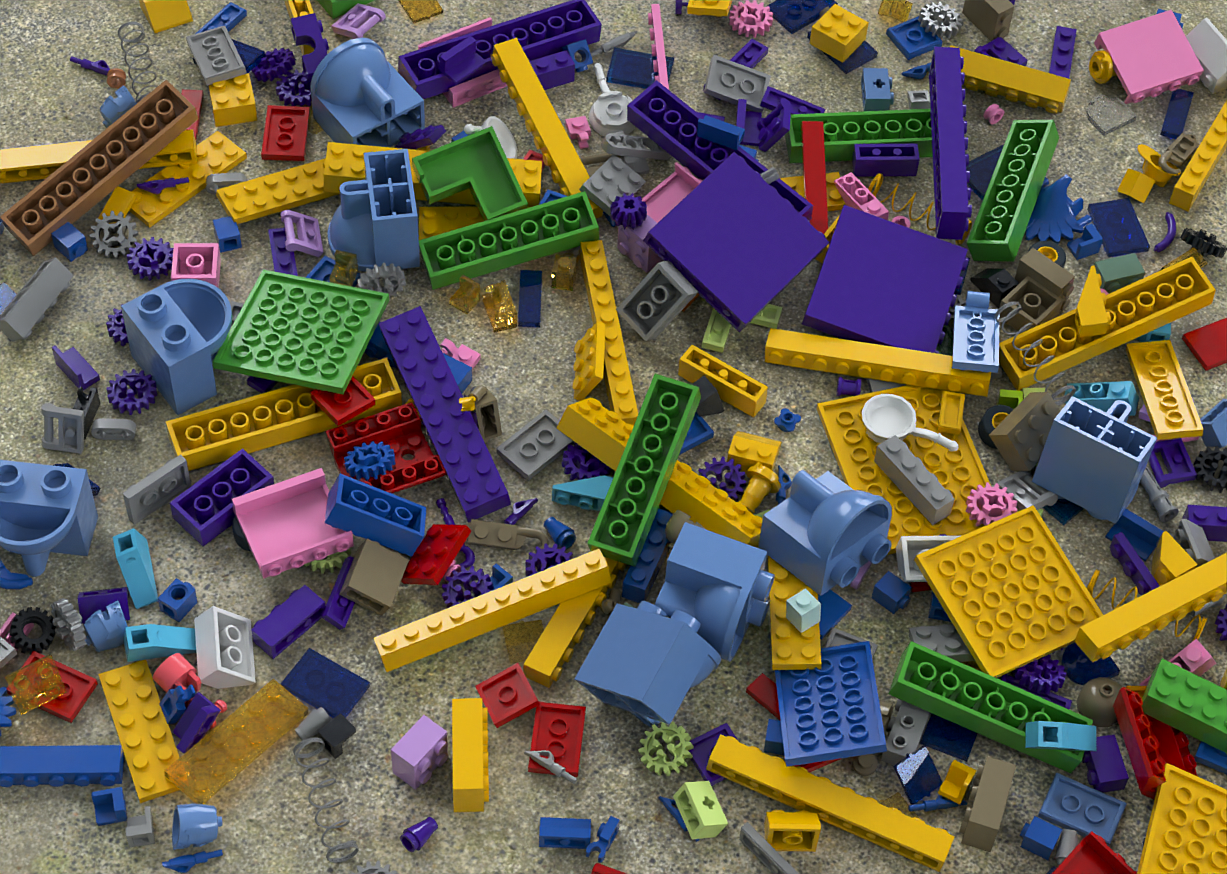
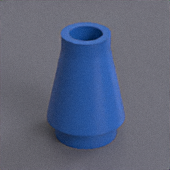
[544,517,576,549]

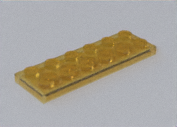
[164,679,309,804]

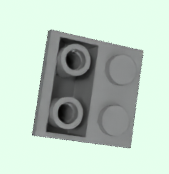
[1174,519,1215,568]

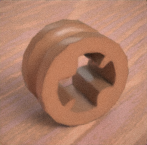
[107,68,126,89]

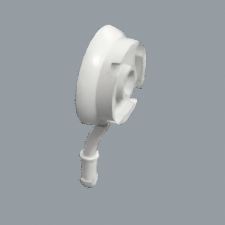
[589,63,636,136]
[464,116,518,159]
[862,394,959,452]

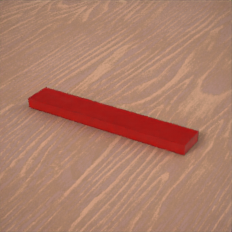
[801,121,828,234]

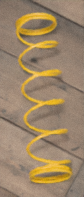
[868,173,972,245]
[1087,569,1208,642]

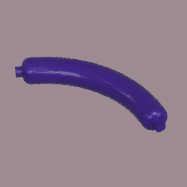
[1154,212,1176,252]

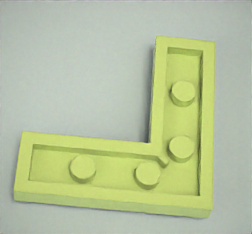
[701,304,783,353]

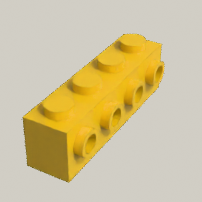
[678,345,768,418]

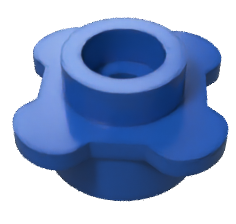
[774,408,801,432]

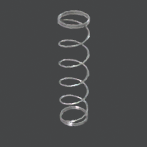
[118,22,158,103]
[994,301,1076,405]
[293,738,359,863]

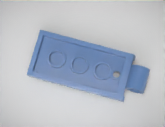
[952,291,999,373]

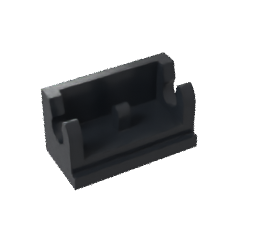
[73,387,100,440]

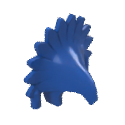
[1025,174,1092,244]

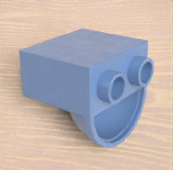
[311,38,425,147]
[328,149,420,271]
[121,279,232,415]
[1032,396,1157,524]
[0,460,98,577]
[758,470,892,596]
[655,522,775,662]
[574,601,721,728]

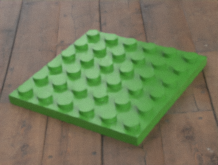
[212,269,390,394]

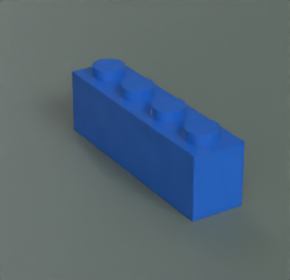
[622,508,673,604]

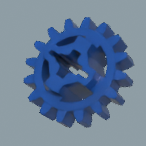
[344,441,396,481]

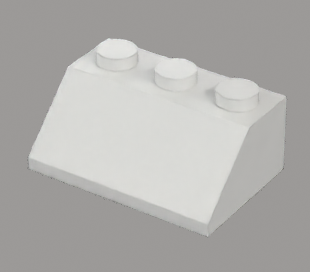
[1186,18,1227,94]
[896,536,960,582]
[194,606,256,689]

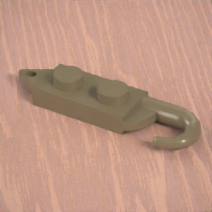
[1158,133,1200,174]
[464,519,549,553]

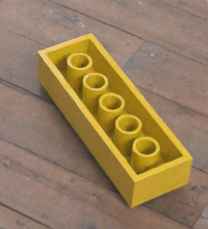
[950,45,1071,114]

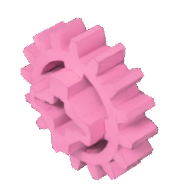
[729,0,773,38]
[966,482,1018,526]

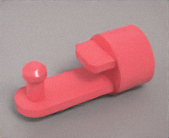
[153,653,227,730]

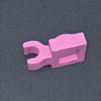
[565,116,591,149]
[440,338,481,369]

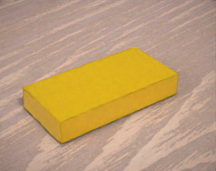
[97,186,137,225]
[937,391,965,435]

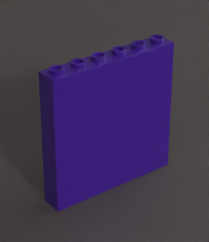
[643,152,829,333]
[802,205,969,354]

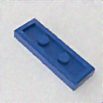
[195,2,247,34]

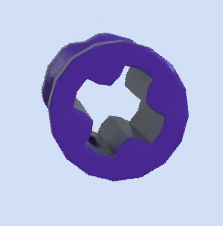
[837,376,861,397]

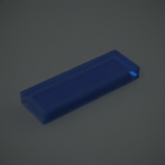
[1160,88,1194,139]
[518,270,542,327]

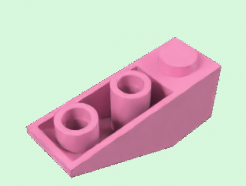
[834,172,889,220]
[1139,639,1216,686]

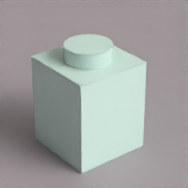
[786,588,821,633]

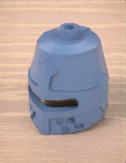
[100,85,137,128]
[84,600,128,652]
[172,803,223,850]

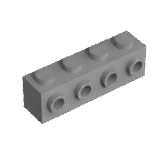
[0,257,74,342]
[874,435,955,525]
[881,699,931,771]

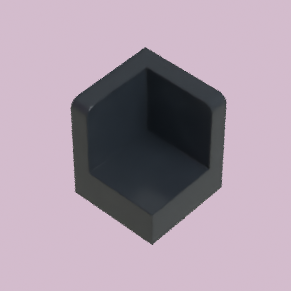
[318,713,356,759]

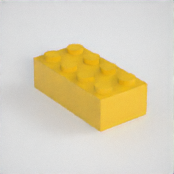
[452,698,489,812]

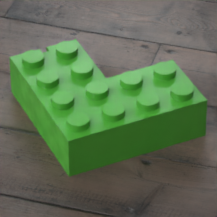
[412,126,528,221]

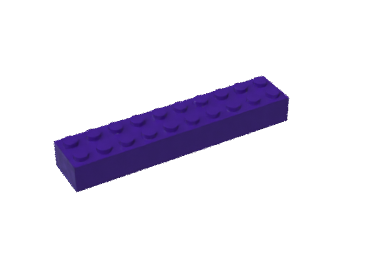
[398,0,602,99]
[929,47,972,240]
[627,80,813,221]
[378,306,511,523]

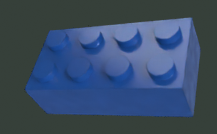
[324,474,427,557]

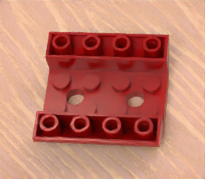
[326,402,447,494]
[1113,687,1198,800]

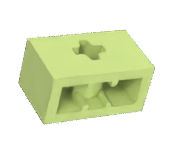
[673,781,728,839]

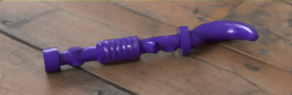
[436,498,475,568]

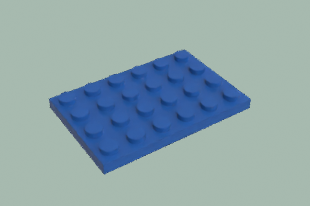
[775,641,887,767]

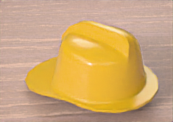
[1137,144,1181,187]

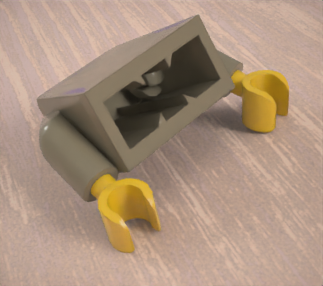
[459,386,502,444]

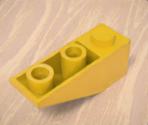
[1075,265,1111,337]

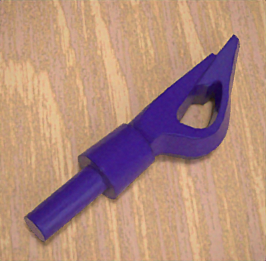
[70,56,110,76]
[137,177,189,195]
[504,498,538,525]

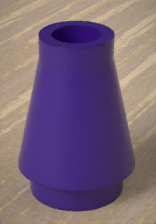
[400,817,438,852]

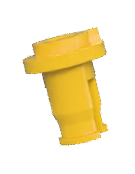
[1089,50,1117,84]
[738,462,781,514]

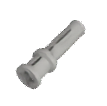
[1140,465,1179,522]

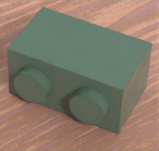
[1094,253,1145,293]

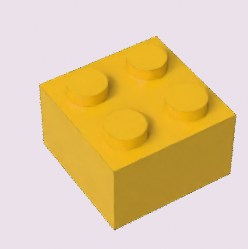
[809,4,869,62]
[208,73,257,127]

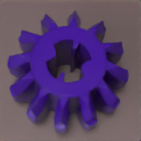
[610,193,647,230]

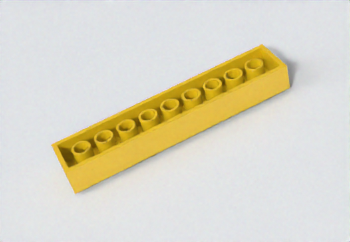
[324,142,542,206]
[999,256,1216,391]
[166,358,402,471]
[557,398,763,548]

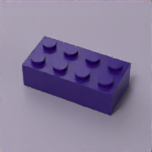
[170,448,274,547]

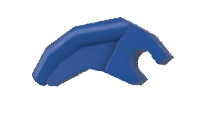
[0,560,33,590]

